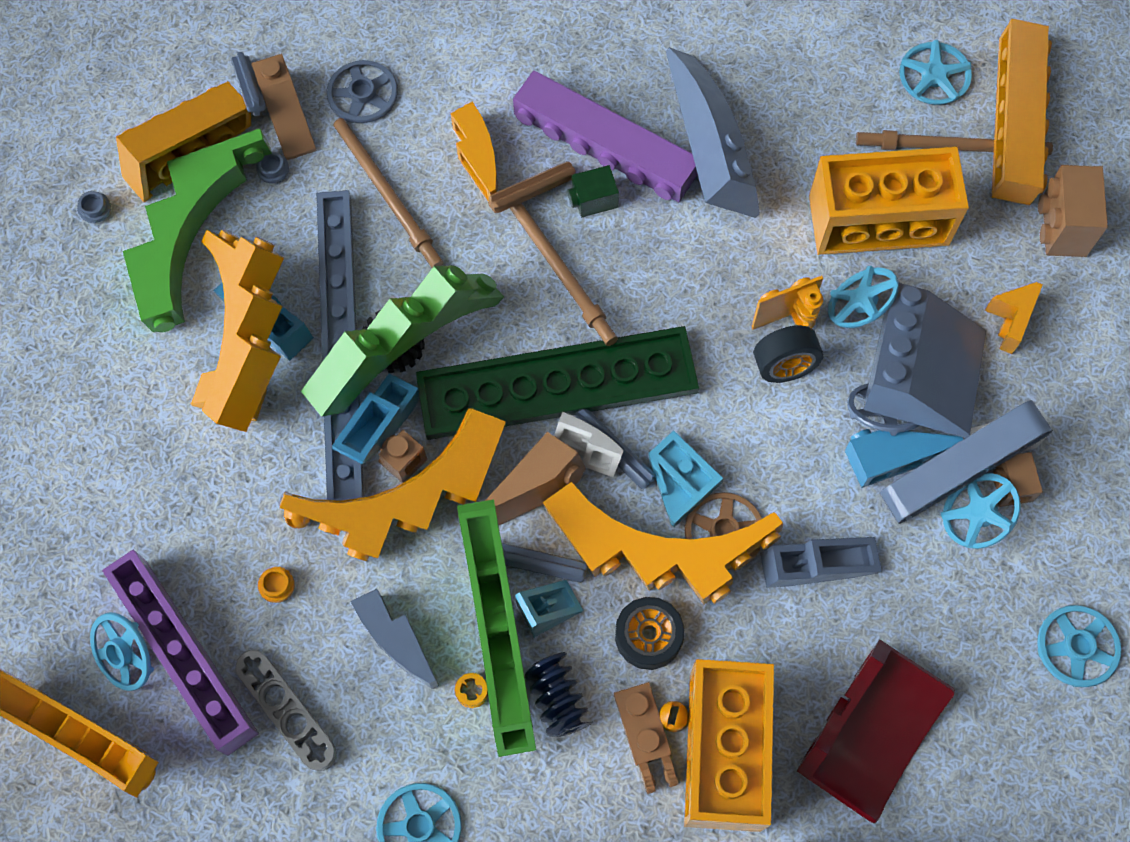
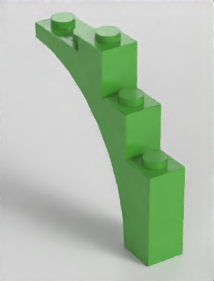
[301,265,504,417]
[457,499,536,757]

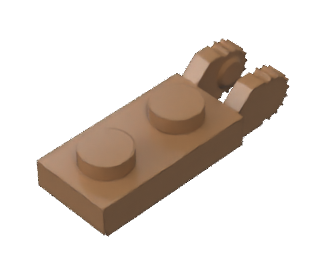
[613,682,678,794]

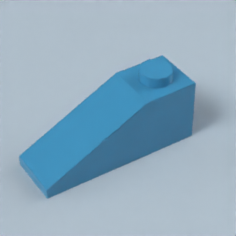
[845,429,963,488]

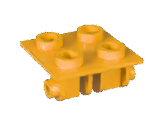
[752,275,823,330]

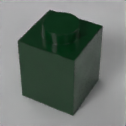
[567,165,619,218]

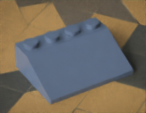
[863,283,986,438]

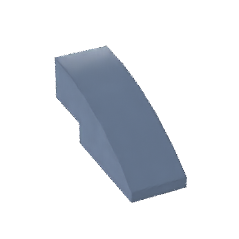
[760,537,882,588]
[350,589,439,689]

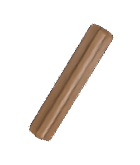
[488,161,576,213]

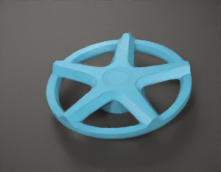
[899,40,972,105]
[828,266,899,328]
[941,473,1021,549]
[1037,605,1121,687]
[90,612,154,691]
[376,783,462,842]

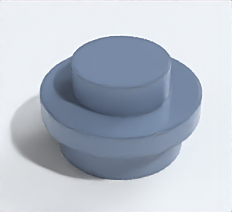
[256,152,289,184]
[77,191,111,223]

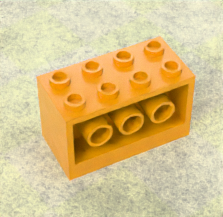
[809,147,969,255]
[684,659,774,832]

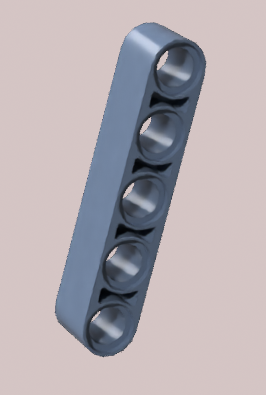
[879,400,1053,524]

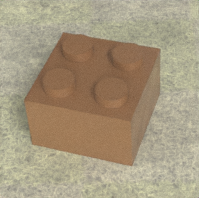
[1038,165,1108,257]

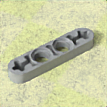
[236,650,337,771]

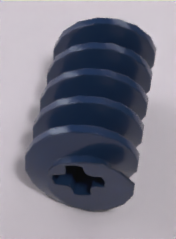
[525,652,593,737]

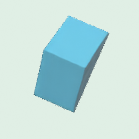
[515,580,583,638]

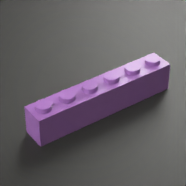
[513,70,698,203]
[102,549,259,756]

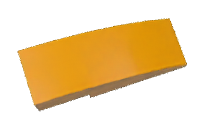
[450,101,498,202]

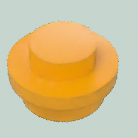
[258,567,295,603]

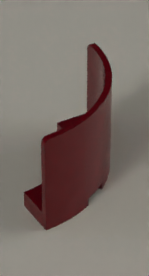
[797,639,955,823]

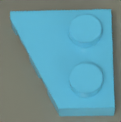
[648,430,723,527]

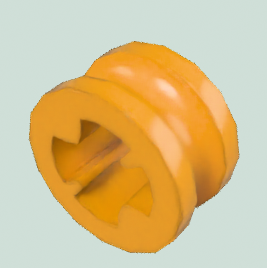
[454,673,488,708]

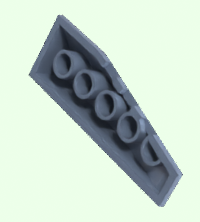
[666,47,760,218]

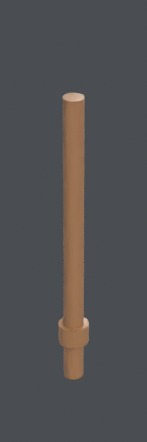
[333,118,444,268]
[856,130,1053,155]
[510,203,618,346]

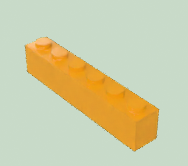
[991,18,1052,205]

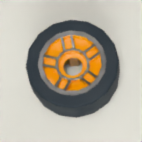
[753,325,824,383]
[615,597,685,670]

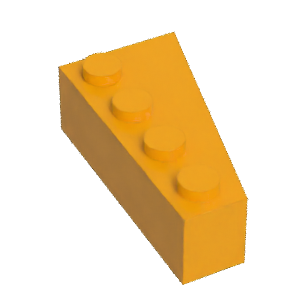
[116,81,251,202]

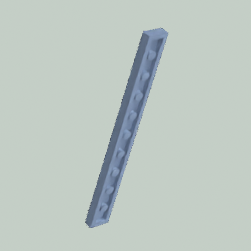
[316,190,364,500]

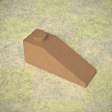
[251,53,317,160]
[485,432,586,525]

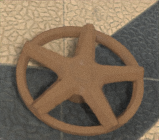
[685,492,762,570]

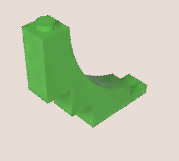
[123,128,272,332]

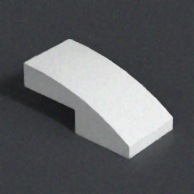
[554,412,624,477]

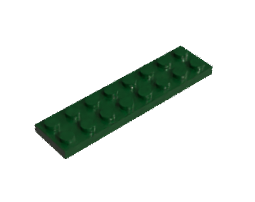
[416,326,699,440]

